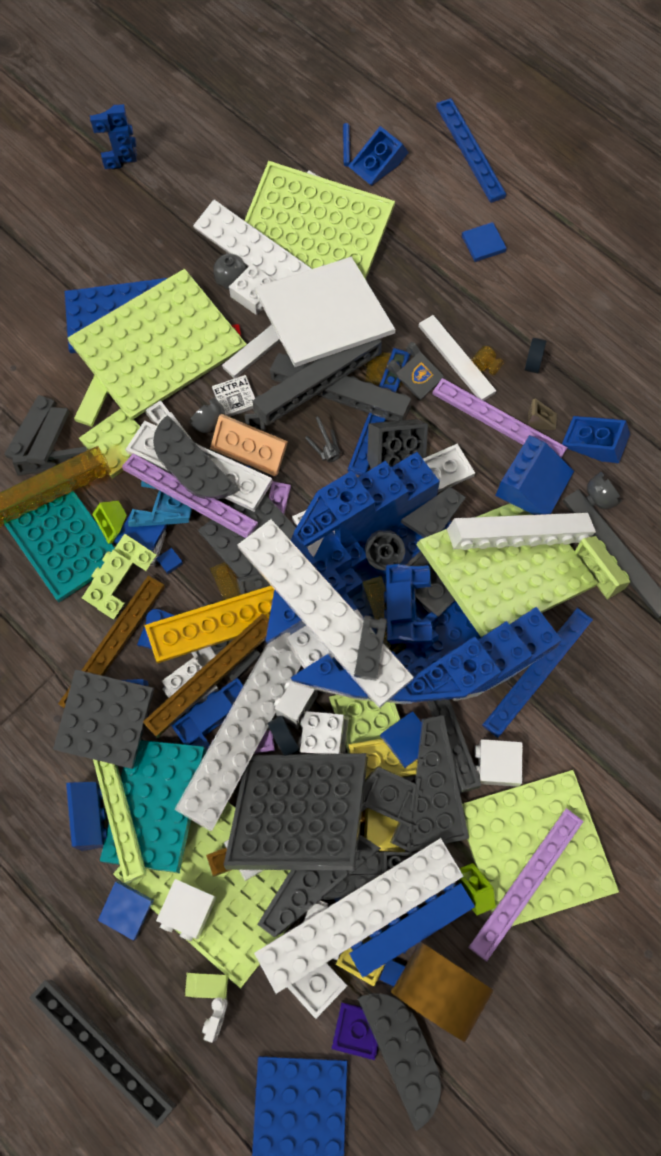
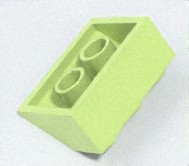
[575,536,630,600]

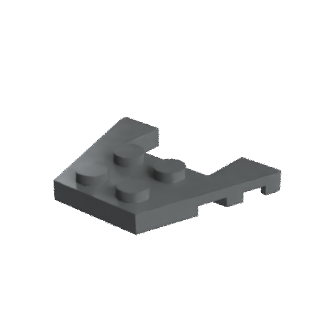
[362,766,416,851]

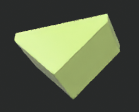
[185,973,228,999]

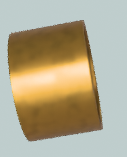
[391,942,494,1042]

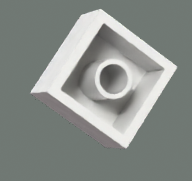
[274,678,318,729]

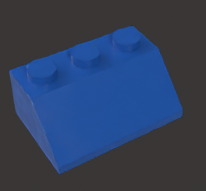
[66,782,108,851]

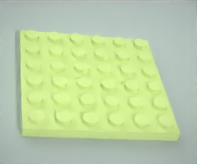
[462,770,619,926]

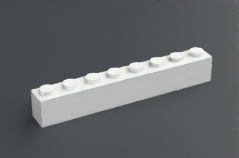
[447,513,596,550]

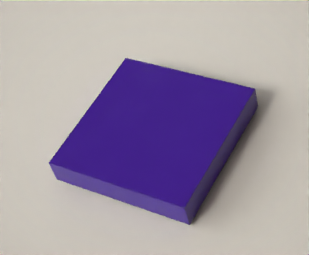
[331,1002,378,1060]

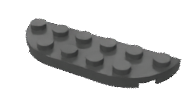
[153,415,238,499]
[357,993,441,1131]

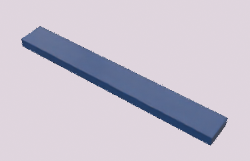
[436,98,506,203]
[348,348,410,476]
[482,608,593,738]

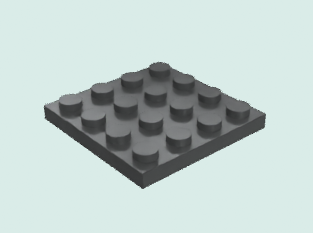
[198,495,296,578]
[53,669,155,769]

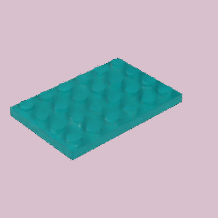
[0,475,115,603]
[100,740,207,874]

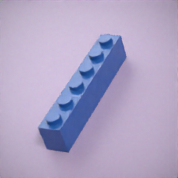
[349,883,475,978]

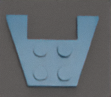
[128,480,192,527]

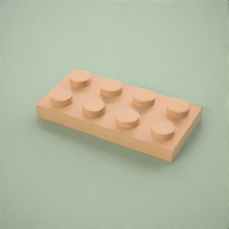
[210,414,288,476]

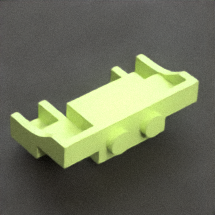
[82,534,157,620]

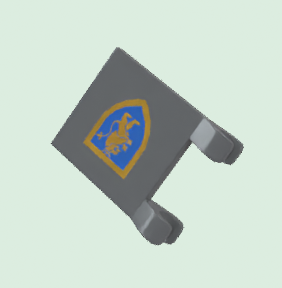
[386,342,444,400]

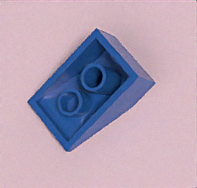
[348,126,409,186]
[562,416,630,463]

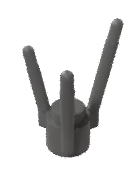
[305,416,341,462]

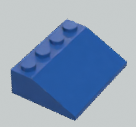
[495,435,574,515]

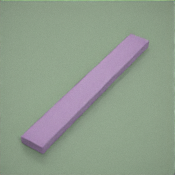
[433,378,567,458]
[122,453,258,538]
[468,808,584,962]

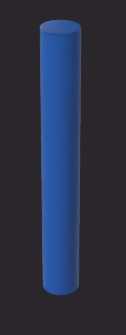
[343,123,350,167]

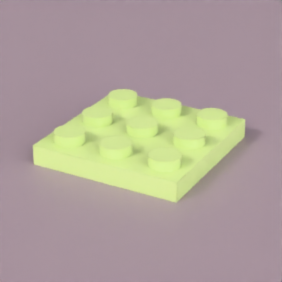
[79,408,140,479]
[329,695,400,754]

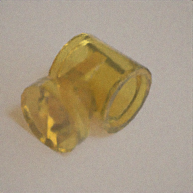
[471,346,503,376]

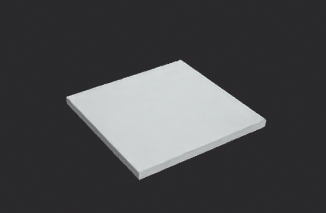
[255,257,395,367]

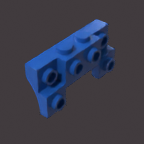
[90,104,137,169]
[384,564,433,645]
[171,678,243,750]

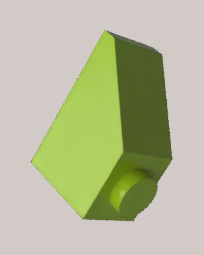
[92,501,127,544]
[458,863,496,915]

